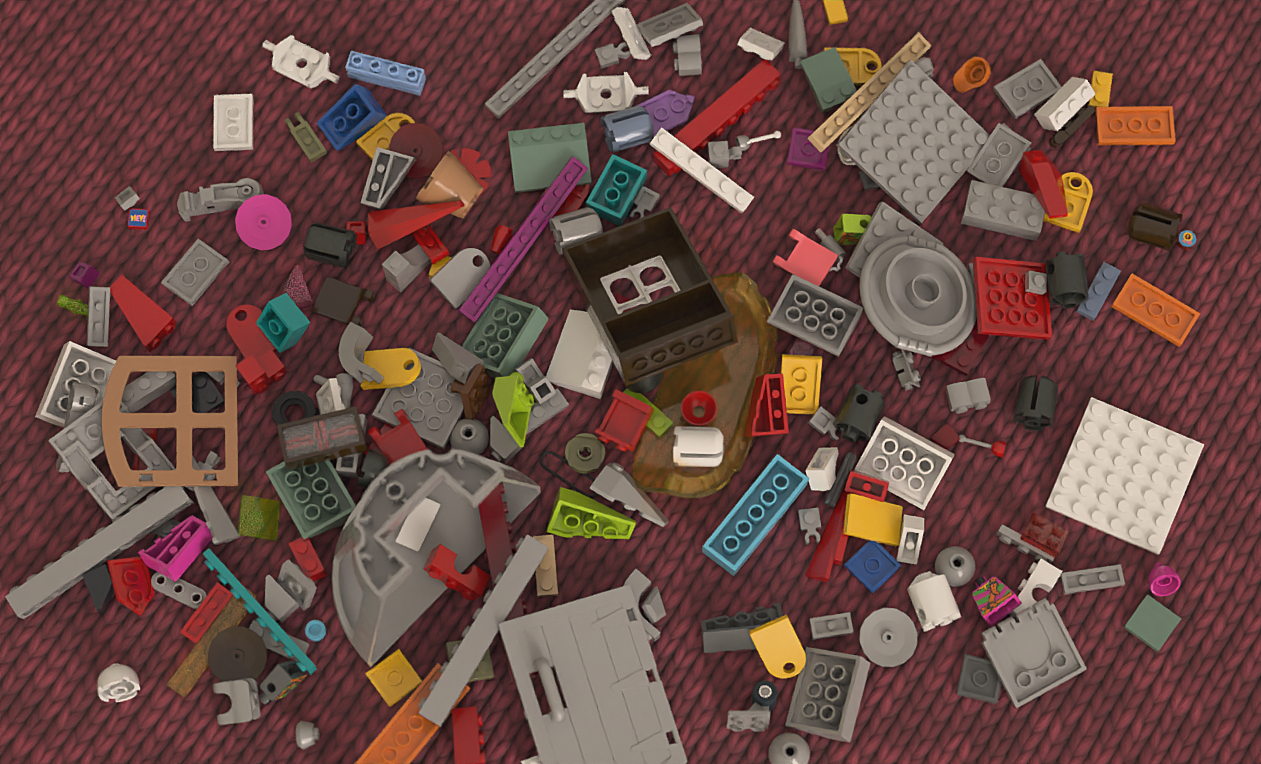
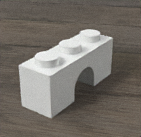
[1009,559,1062,618]

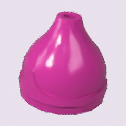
[1149,563,1180,596]

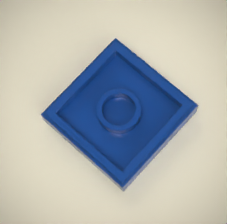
[844,540,901,594]

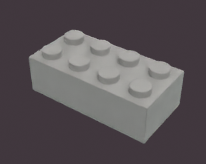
[961,180,1045,241]

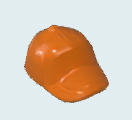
[953,57,991,93]

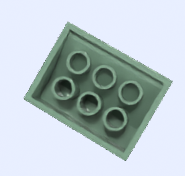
[508,123,592,193]
[462,293,549,379]
[266,460,356,540]

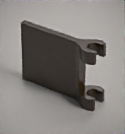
[311,277,376,327]

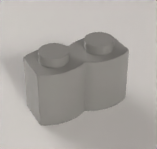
[673,35,702,76]
[945,378,991,414]

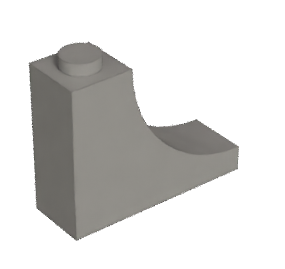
[382,244,431,293]

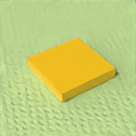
[365,649,423,707]

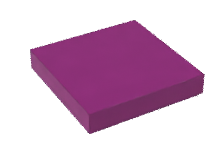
[787,127,829,171]

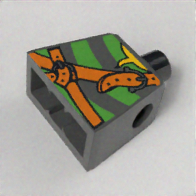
[259,660,308,705]

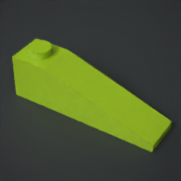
[547,487,636,539]

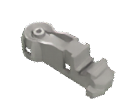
[177,178,264,222]
[56,382,95,472]

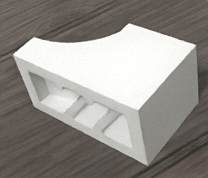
[805,447,839,491]

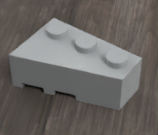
[361,147,416,210]

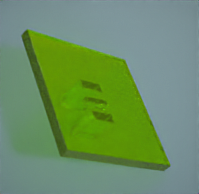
[238,495,280,541]

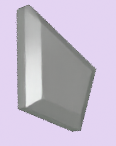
[642,586,666,624]

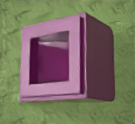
[69,262,99,288]

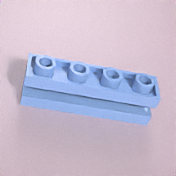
[345,51,426,96]

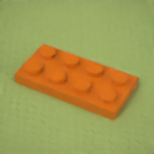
[1095,106,1176,145]
[1111,274,1200,347]

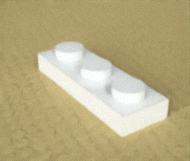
[612,7,651,60]

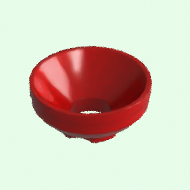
[681,391,717,427]

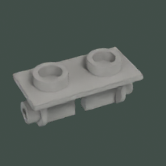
[892,349,921,391]

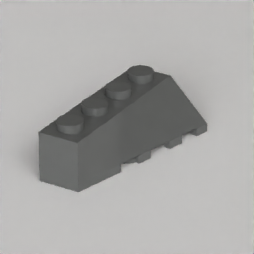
[701,602,783,653]

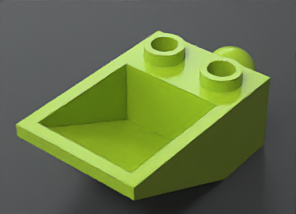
[492,372,534,447]

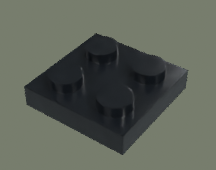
[170,372,225,413]

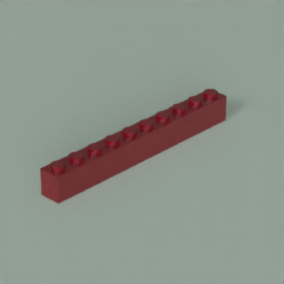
[478,482,539,684]

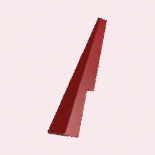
[368,200,465,250]

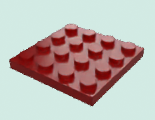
[973,257,1052,340]

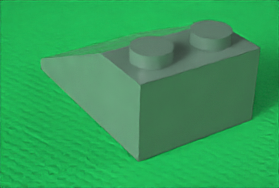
[800,47,857,114]

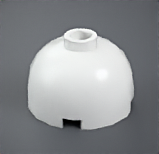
[97,663,140,702]

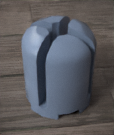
[600,106,654,152]

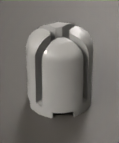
[549,207,603,254]

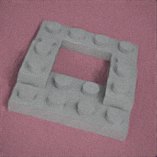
[48,401,176,520]

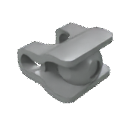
[213,678,261,725]

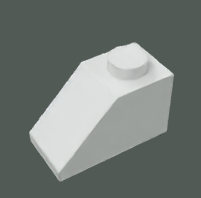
[897,515,924,564]

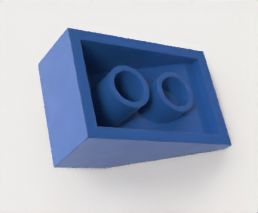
[316,84,387,151]

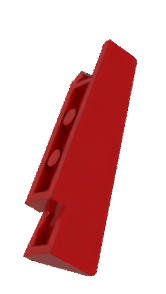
[805,489,857,583]

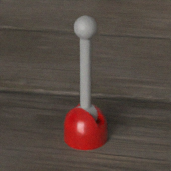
[959,435,1007,458]

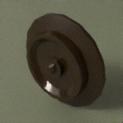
[208,626,267,682]

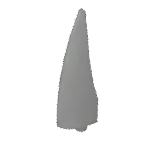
[788,0,807,69]

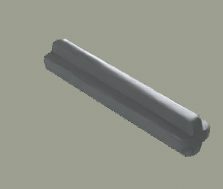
[825,452,857,508]

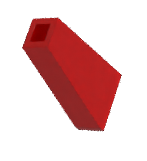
[110,275,176,352]

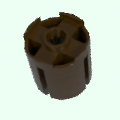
[1128,203,1183,251]

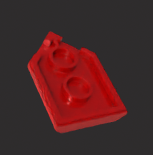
[107,556,155,616]

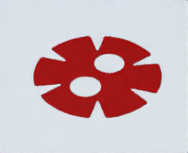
[441,148,491,196]

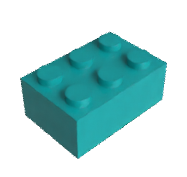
[586,154,647,226]

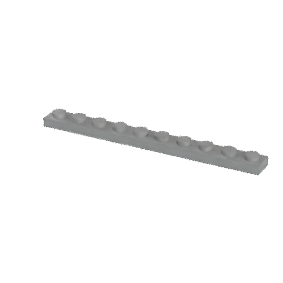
[485,0,624,119]

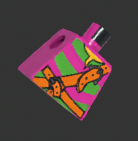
[972,577,1022,627]

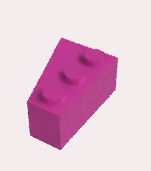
[138,516,213,582]

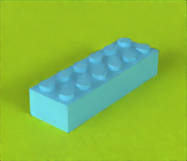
[702,454,809,576]

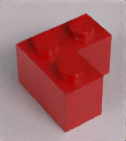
[235,349,287,395]

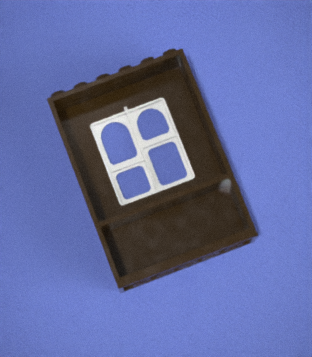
[562,207,738,386]

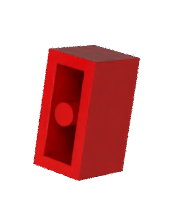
[845,470,889,502]
[289,537,327,582]

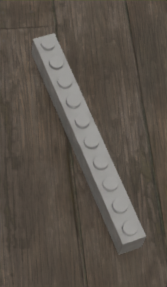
[5,486,194,619]
[418,535,548,727]

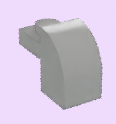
[515,358,556,404]

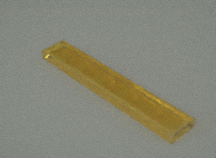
[167,587,258,697]

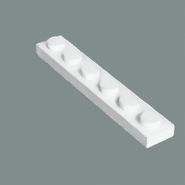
[650,128,754,214]

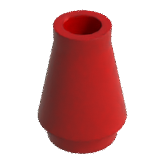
[490,225,513,255]

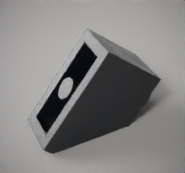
[82,564,114,615]

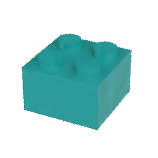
[256,293,310,353]

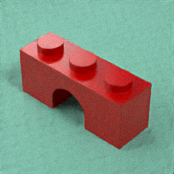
[423,544,491,601]

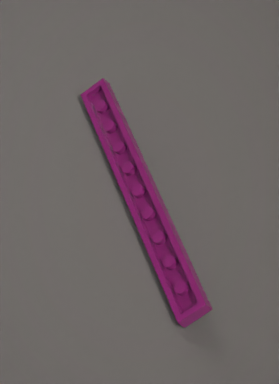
[458,156,588,323]

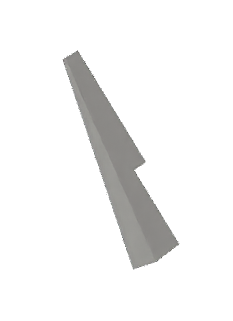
[192,455,242,545]

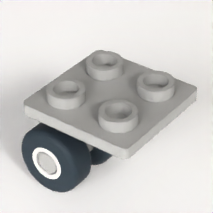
[727,680,778,732]

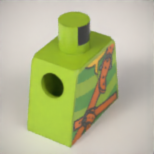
[833,214,871,245]

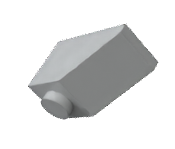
[490,416,522,464]
[265,574,299,623]

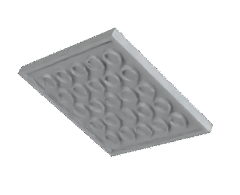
[836,60,990,224]

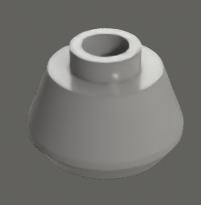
[915,57,934,78]
[296,721,319,749]

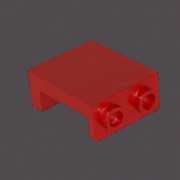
[594,389,654,452]

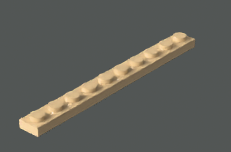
[807,33,931,152]

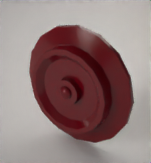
[389,123,443,178]

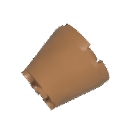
[415,151,484,219]

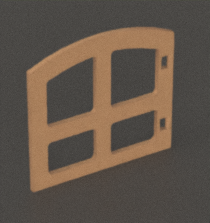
[102,356,238,487]

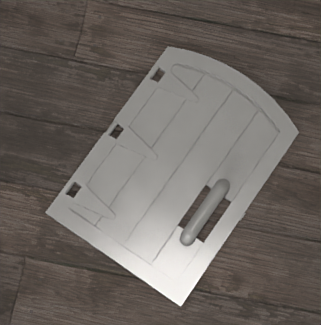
[497,584,688,764]

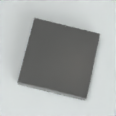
[956,654,1001,704]

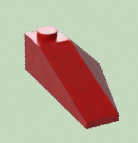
[1019,150,1068,219]

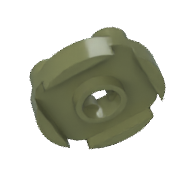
[565,433,605,474]

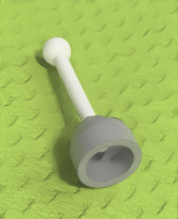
[735,131,781,151]

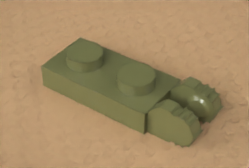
[284,112,327,163]

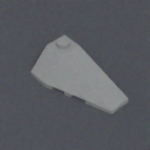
[590,462,669,527]

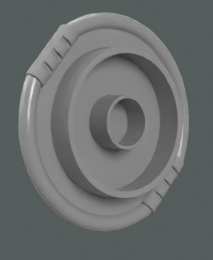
[859,235,977,356]

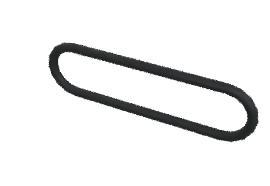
[540,451,598,498]

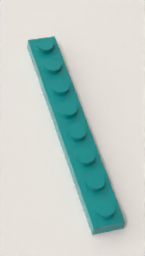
[203,549,317,675]

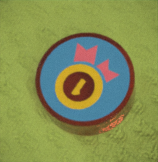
[1176,230,1197,250]

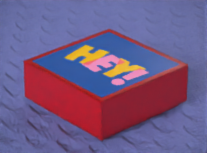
[127,208,150,230]

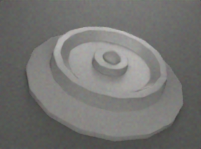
[859,608,917,667]

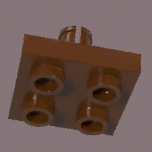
[450,364,490,420]

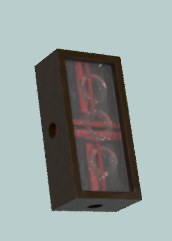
[277,406,368,470]

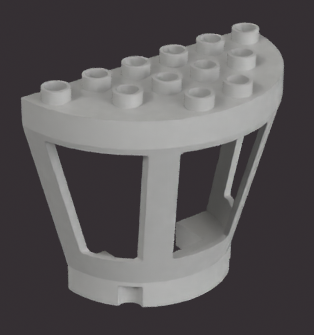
[332,449,541,667]

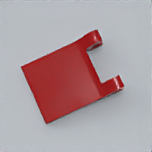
[368,409,428,466]

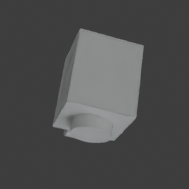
[707,141,742,168]

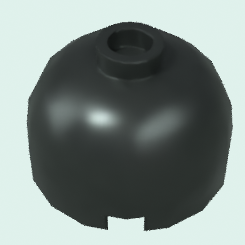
[357,449,389,489]

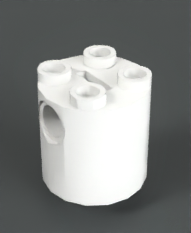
[907,571,961,632]

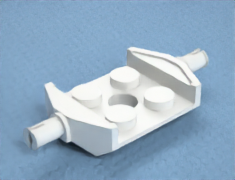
[263,35,340,88]
[564,72,649,113]

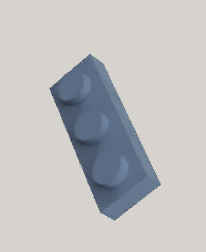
[1076,262,1121,321]

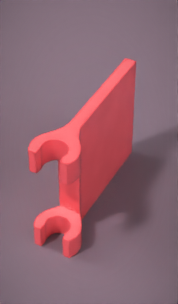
[773,229,838,287]

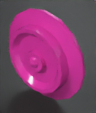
[235,194,292,250]

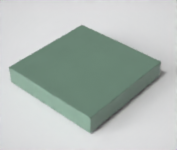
[1123,594,1181,652]

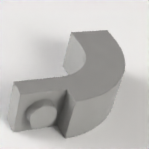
[339,322,384,384]
[624,569,660,642]

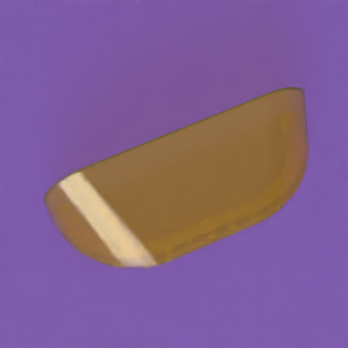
[632,272,778,498]

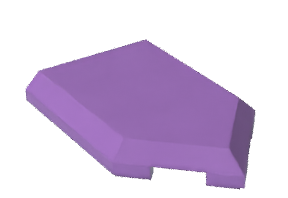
[637,90,695,138]

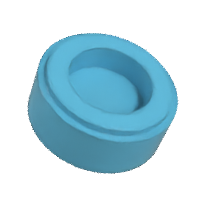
[305,620,326,641]

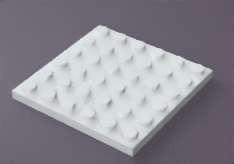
[1045,397,1204,555]

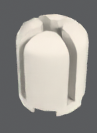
[673,426,724,467]

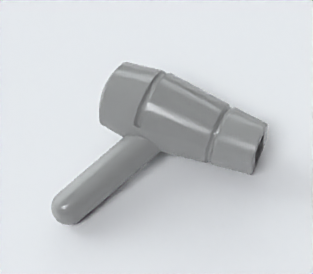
[314,373,353,409]

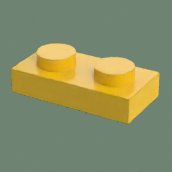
[1088,71,1113,109]

